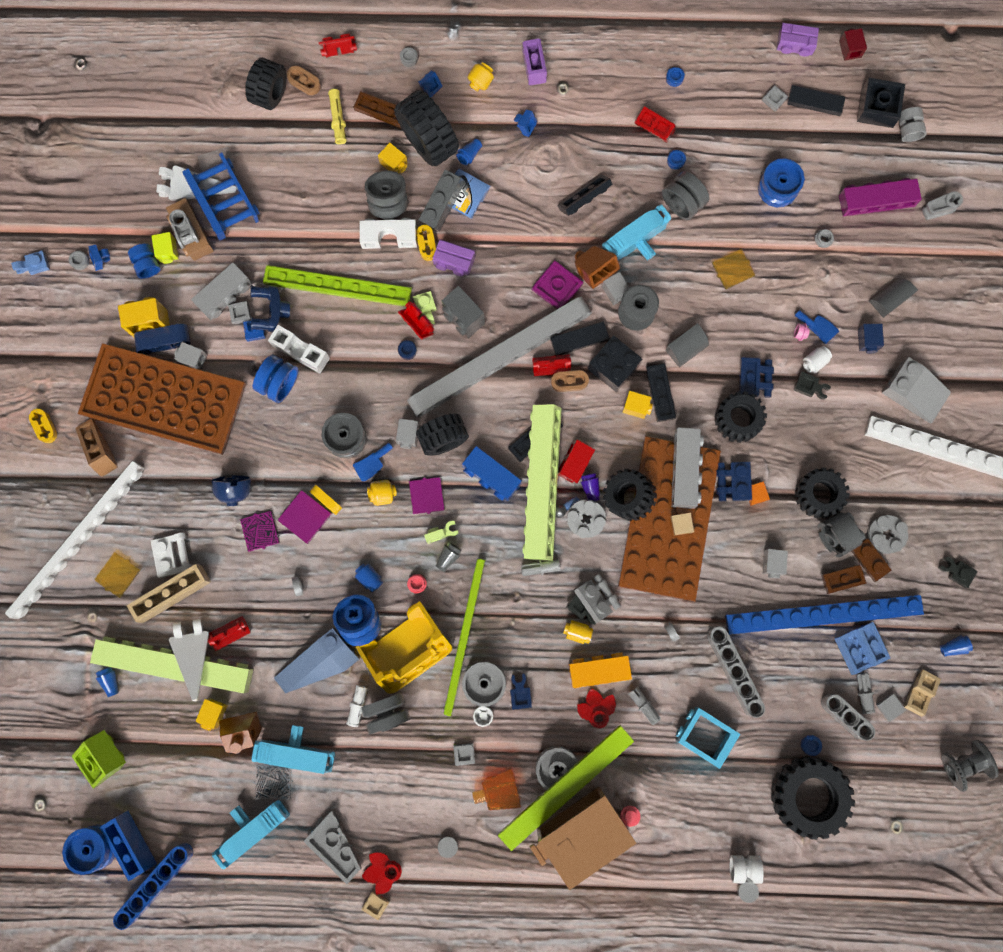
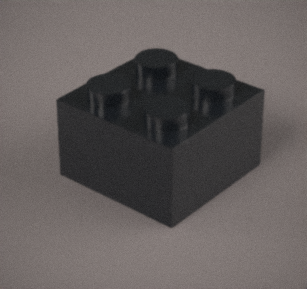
[857,78,905,128]
[588,335,643,393]

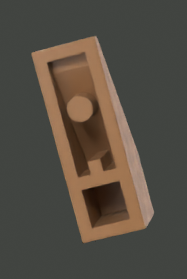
[75,418,118,477]

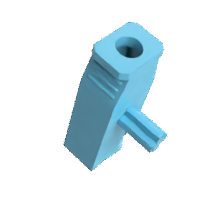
[601,204,671,261]
[252,725,335,774]
[212,800,290,870]

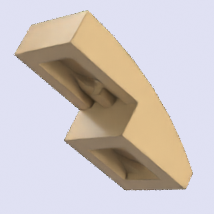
[904,670,941,717]

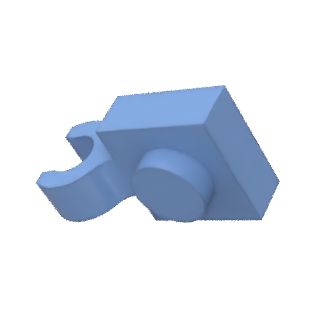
[11,251,50,275]

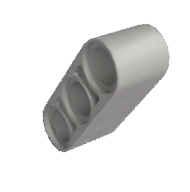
[821,694,875,741]

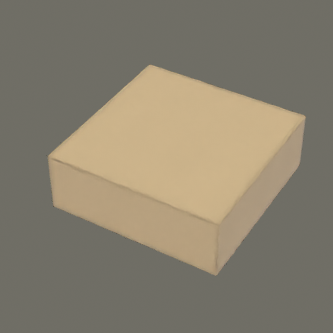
[671,513,694,536]
[361,890,390,920]

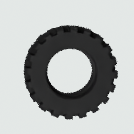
[394,90,459,166]
[771,757,855,840]

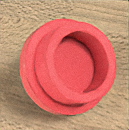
[407,574,427,594]
[620,806,640,827]

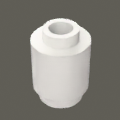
[803,346,832,373]

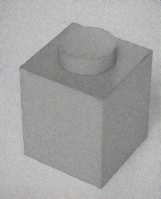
[602,272,629,305]
[174,342,208,370]
[396,419,420,449]
[762,549,788,579]

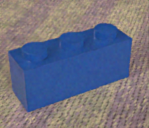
[462,446,522,501]
[99,811,157,882]

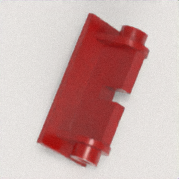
[318,34,357,58]
[398,301,435,340]
[532,354,571,376]
[207,615,251,651]

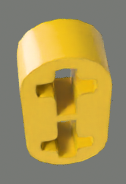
[416,225,436,261]
[29,409,57,443]
[309,485,342,515]

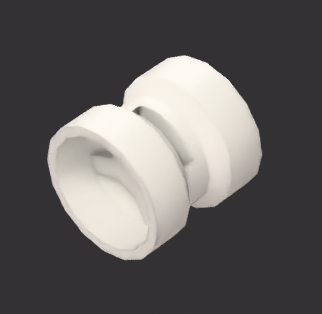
[473,706,493,727]

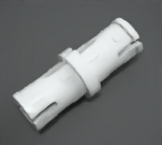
[346,685,369,727]

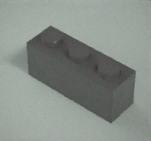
[419,169,465,232]

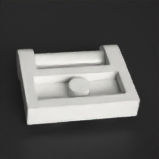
[151,532,192,579]

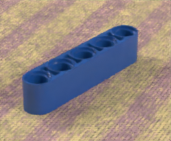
[113,843,193,930]

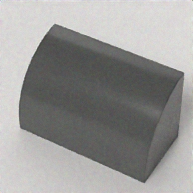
[869,278,918,318]
[665,323,709,368]

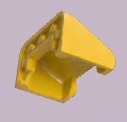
[355,601,452,694]

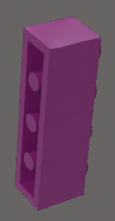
[839,178,922,217]

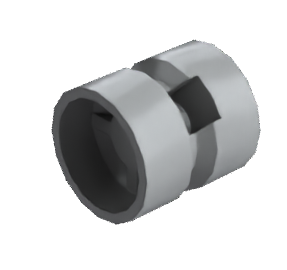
[899,107,927,142]

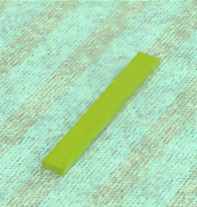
[263,265,412,306]
[443,559,485,716]
[498,725,634,851]

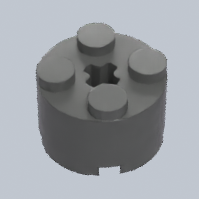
[818,512,865,558]

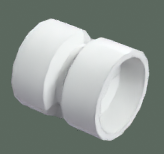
[729,855,763,884]

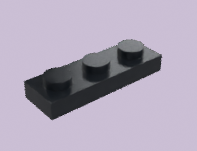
[557,174,613,216]

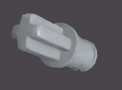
[521,559,560,576]
[857,673,875,714]
[628,687,661,725]

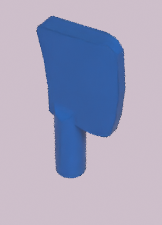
[795,310,839,344]
[353,442,393,482]

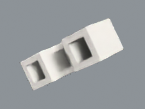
[360,218,417,249]
[268,325,330,374]

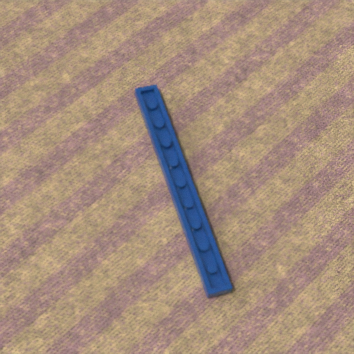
[725,595,924,635]

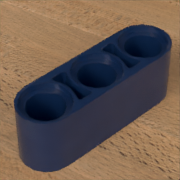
[134,324,191,354]

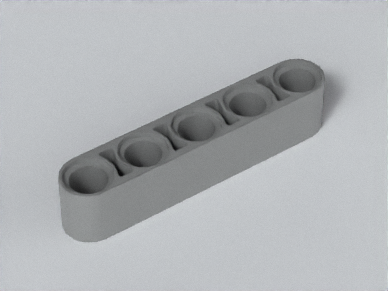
[707,627,765,718]

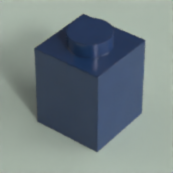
[858,324,884,354]

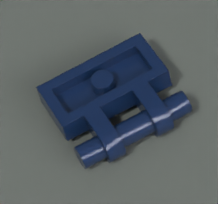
[739,357,774,398]
[716,462,752,502]

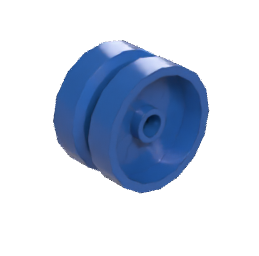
[758,159,805,208]
[252,354,298,404]
[332,595,382,646]
[62,824,115,875]

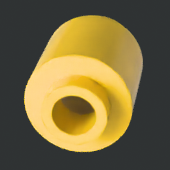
[563,620,593,644]

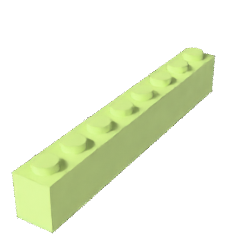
[522,404,561,561]
[90,636,254,693]

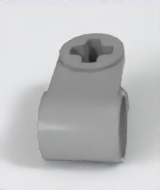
[169,209,200,249]

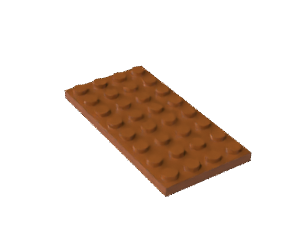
[77,343,246,455]
[618,436,721,602]

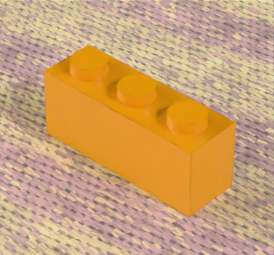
[568,652,632,688]

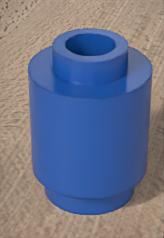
[355,564,383,593]

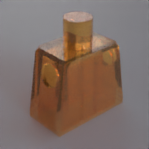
[472,767,521,810]

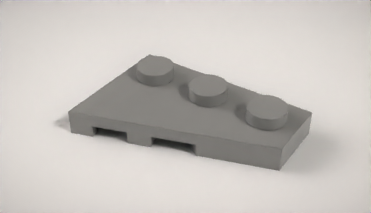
[303,810,362,884]

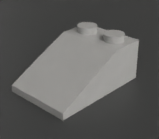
[882,357,951,424]

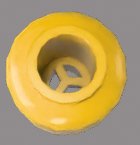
[467,62,494,92]
[367,480,396,506]

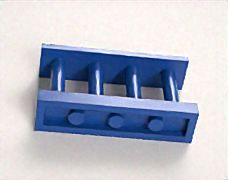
[182,153,260,241]

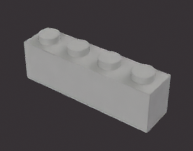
[671,428,704,509]

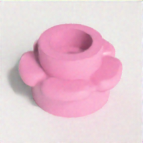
[793,323,810,341]

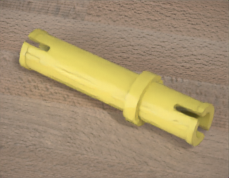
[328,89,347,144]

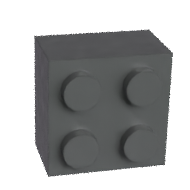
[441,286,485,339]

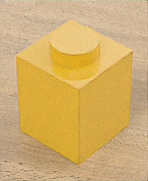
[378,143,408,174]
[622,391,653,419]
[195,698,228,731]

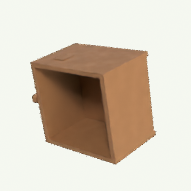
[529,786,636,890]

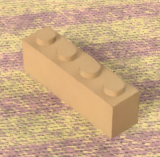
[127,564,211,623]

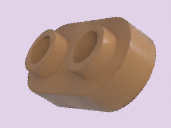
[287,66,321,95]
[551,370,589,392]

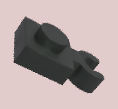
[794,372,831,400]
[938,557,978,588]
[566,593,596,625]

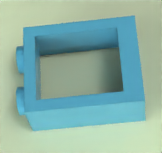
[675,707,740,769]

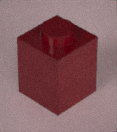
[839,28,867,61]

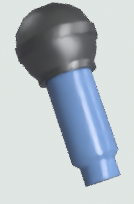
[556,496,579,518]

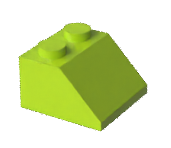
[71,730,126,789]

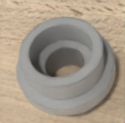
[815,229,834,248]

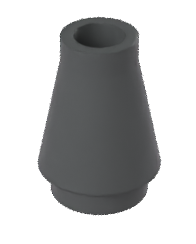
[435,542,462,572]

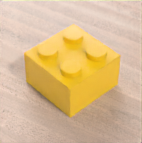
[118,297,170,337]

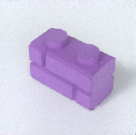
[776,23,819,57]
[522,39,547,85]
[433,239,476,276]

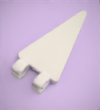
[156,166,237,201]
[169,619,209,701]

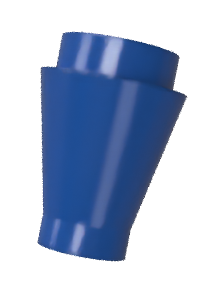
[456,139,482,165]
[940,635,973,657]
[96,667,119,697]

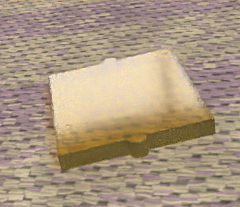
[712,249,755,290]
[94,552,141,598]

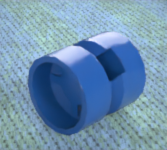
[128,244,161,279]

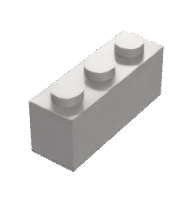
[191,263,252,321]

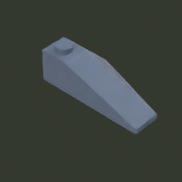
[274,628,360,693]

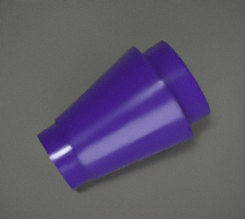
[580,473,600,501]

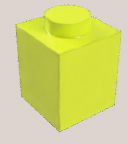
[152,232,179,264]

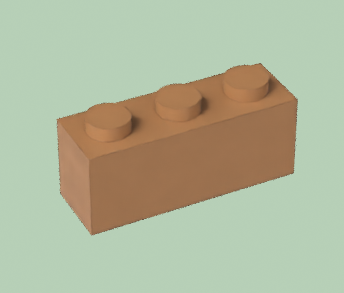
[166,198,214,261]

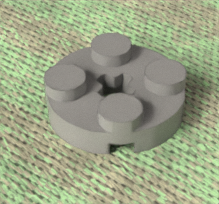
[567,499,606,538]
[867,515,908,554]

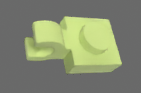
[413,291,436,324]
[424,521,459,544]

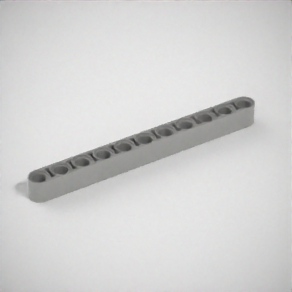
[407,297,592,417]

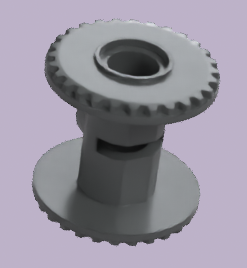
[618,285,659,331]
[941,740,999,792]

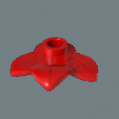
[577,689,616,729]
[362,852,402,894]

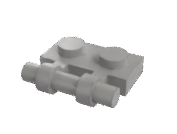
[574,574,621,623]

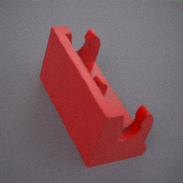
[634,106,676,143]
[558,440,595,484]

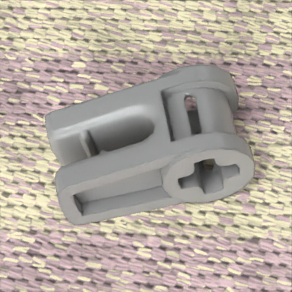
[922,191,963,220]

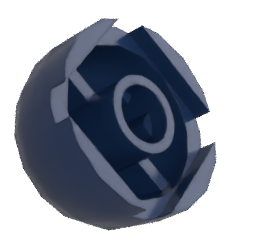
[212,475,251,506]

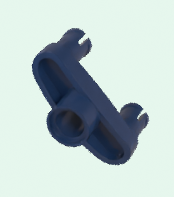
[250,285,290,332]

